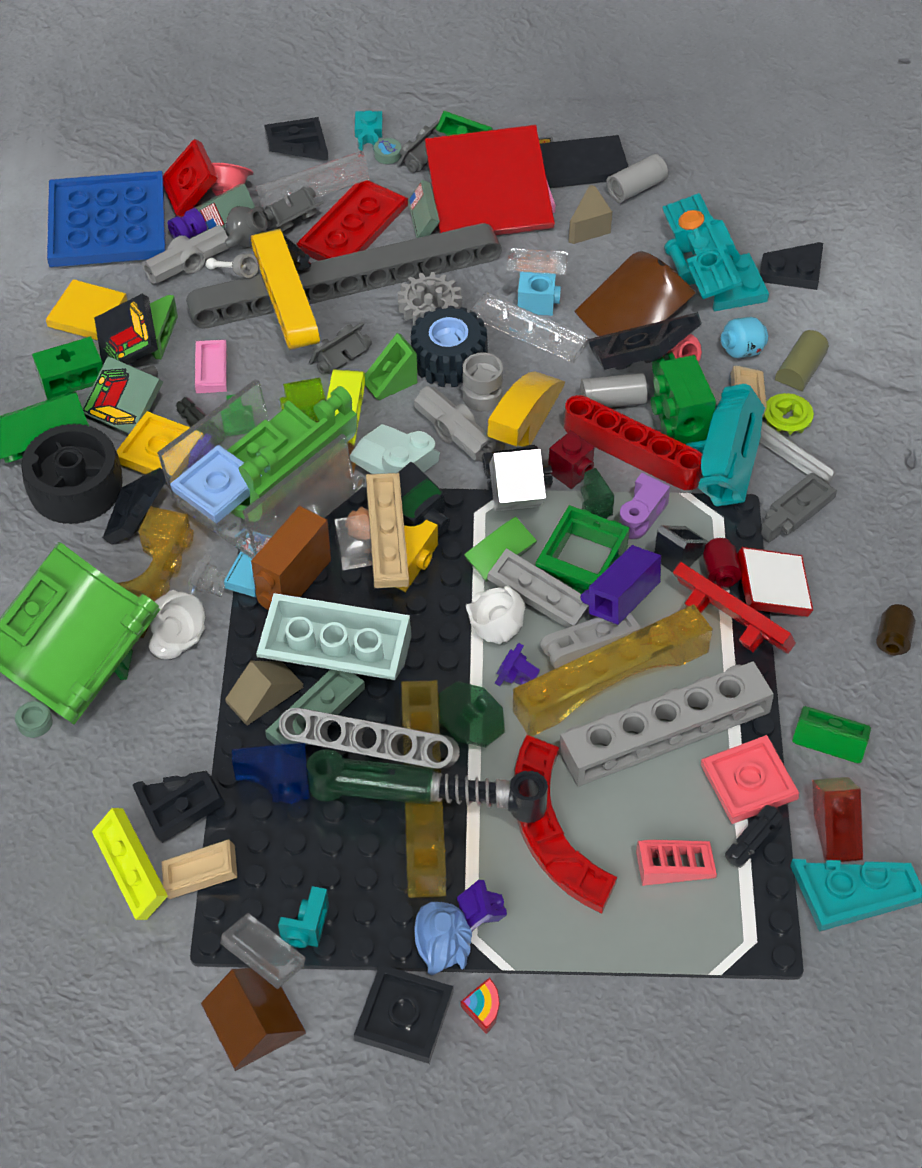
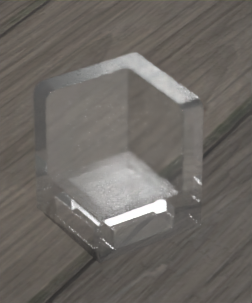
[334,514,372,570]

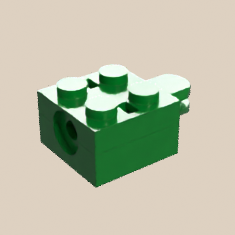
[651,352,716,444]

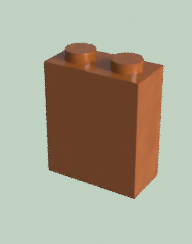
[251,505,331,610]

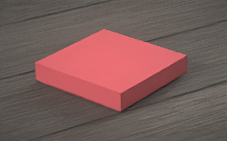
[701,735,799,824]

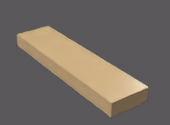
[366,473,409,588]

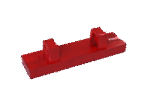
[673,562,796,654]

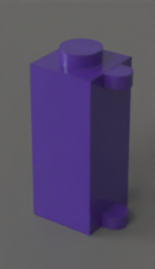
[580,545,661,625]

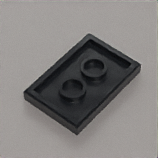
[540,135,629,188]

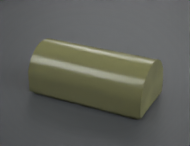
[775,330,829,392]

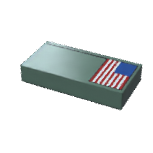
[408,180,440,238]
[196,184,255,230]

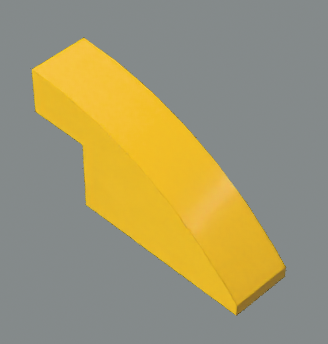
[488,371,565,447]

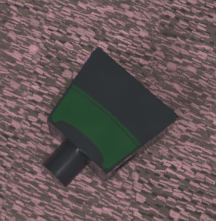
[398,462,450,536]

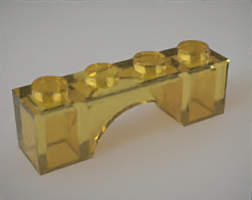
[117,506,194,638]

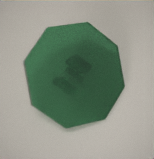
[438,681,505,748]

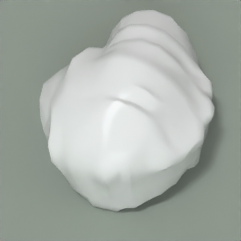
[466,585,526,645]
[149,590,205,659]

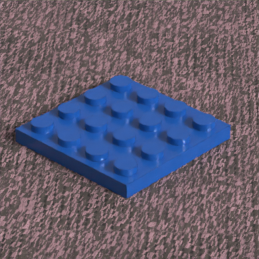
[47,171,166,267]

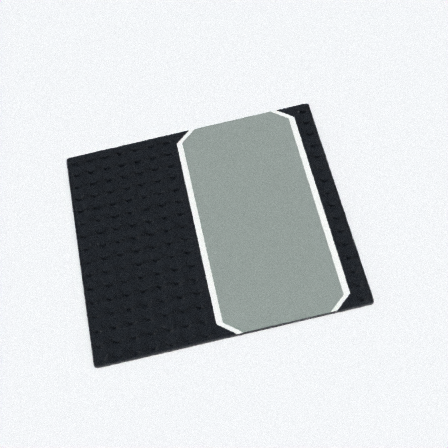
[190,486,804,980]

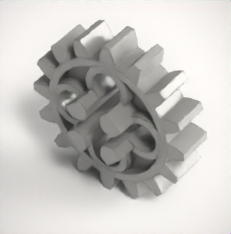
[397,272,462,326]

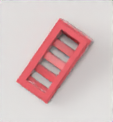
[636,840,717,886]

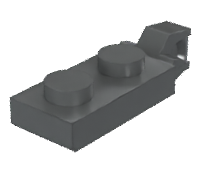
[761,472,837,543]

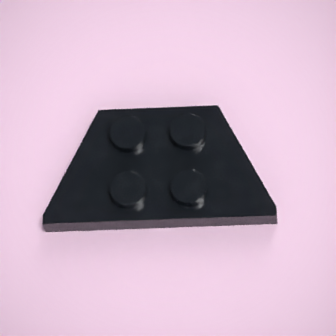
[588,312,702,370]

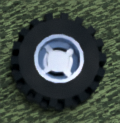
[410,306,488,387]

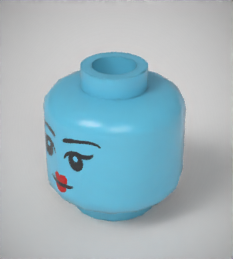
[721,317,768,358]

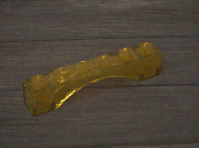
[513,604,713,736]
[401,680,446,898]

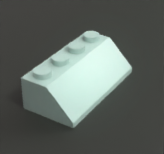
[256,593,411,680]

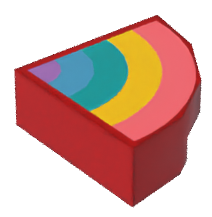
[461,977,500,1034]

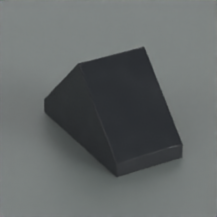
[654,525,709,572]

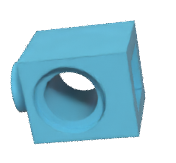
[517,271,561,316]

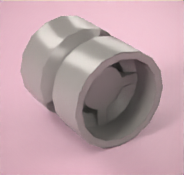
[463,353,503,411]

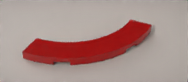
[515,735,617,914]

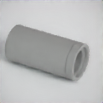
[607,154,668,203]
[580,373,647,407]

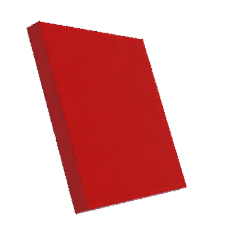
[425,125,555,235]

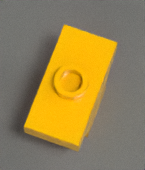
[396,520,438,592]

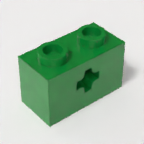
[32,336,103,400]

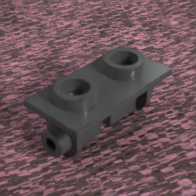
[397,120,446,172]
[262,187,324,231]
[309,321,372,374]

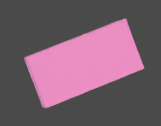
[195,340,227,393]

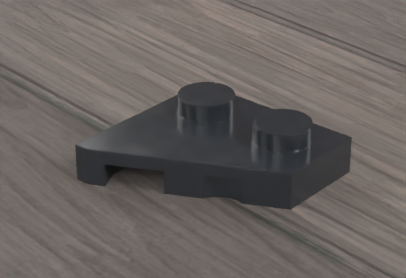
[264,117,328,161]
[760,242,823,290]
[102,467,169,545]
[132,771,226,843]

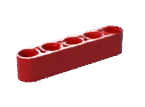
[564,395,702,490]

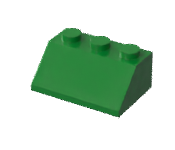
[0,392,89,463]

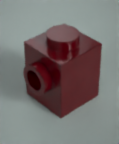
[548,430,595,489]

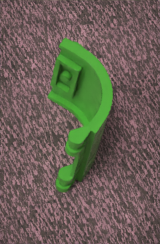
[227,386,357,520]
[0,542,161,725]

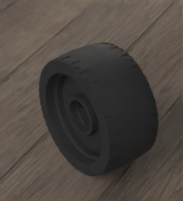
[21,424,122,524]

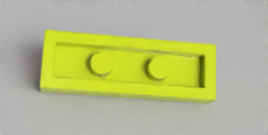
[92,808,168,920]

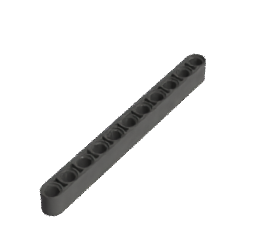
[186,223,502,329]

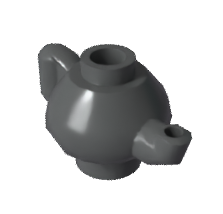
[224,206,267,248]

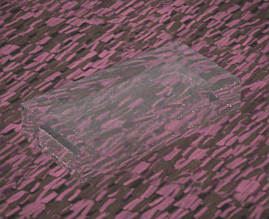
[220,913,305,989]

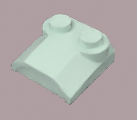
[350,424,440,474]

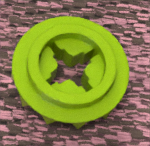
[763,393,814,435]

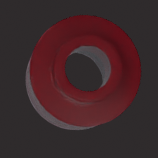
[703,538,742,588]

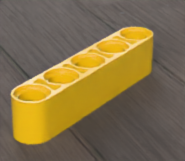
[251,229,320,350]

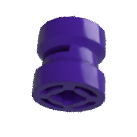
[167,208,207,239]

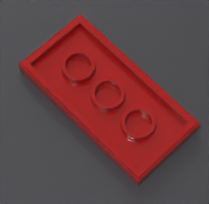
[296,177,408,261]

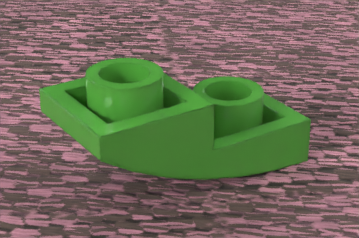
[464,516,537,582]

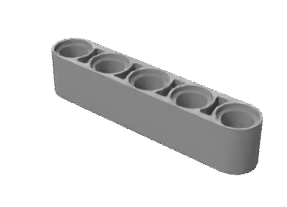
[279,708,459,768]

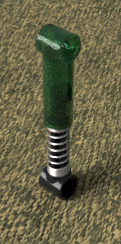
[307,749,548,823]

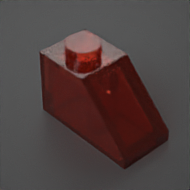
[812,777,863,862]

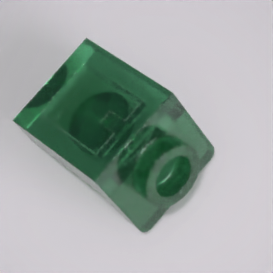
[581,468,615,519]

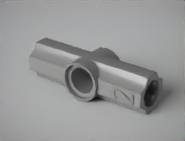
[142,225,228,285]
[414,386,496,462]

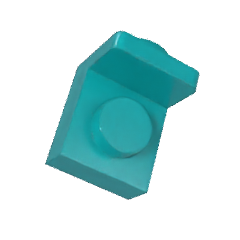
[278,886,329,948]

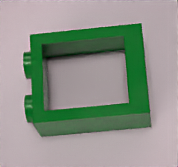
[535,505,630,594]

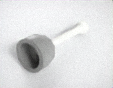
[206,253,259,278]

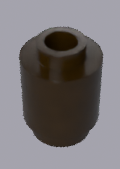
[876,604,916,656]

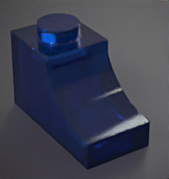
[232,743,310,803]

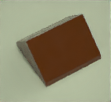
[201,967,306,1071]

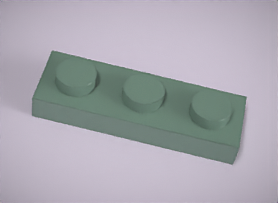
[265,669,365,758]

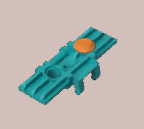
[662,193,742,299]

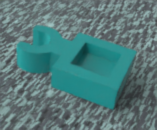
[355,110,383,151]

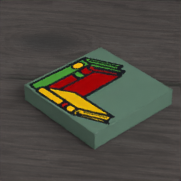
[82,356,163,434]

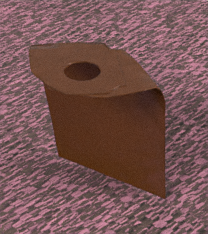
[574,251,696,336]

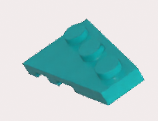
[790,859,922,932]

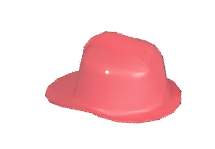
[210,163,253,196]

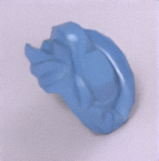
[415,902,472,975]

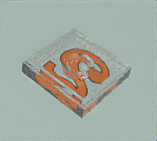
[507,248,568,275]

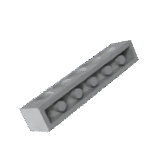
[560,661,774,787]

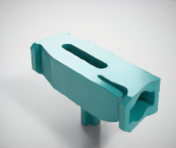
[686,384,765,506]

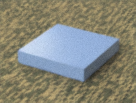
[170,445,262,524]

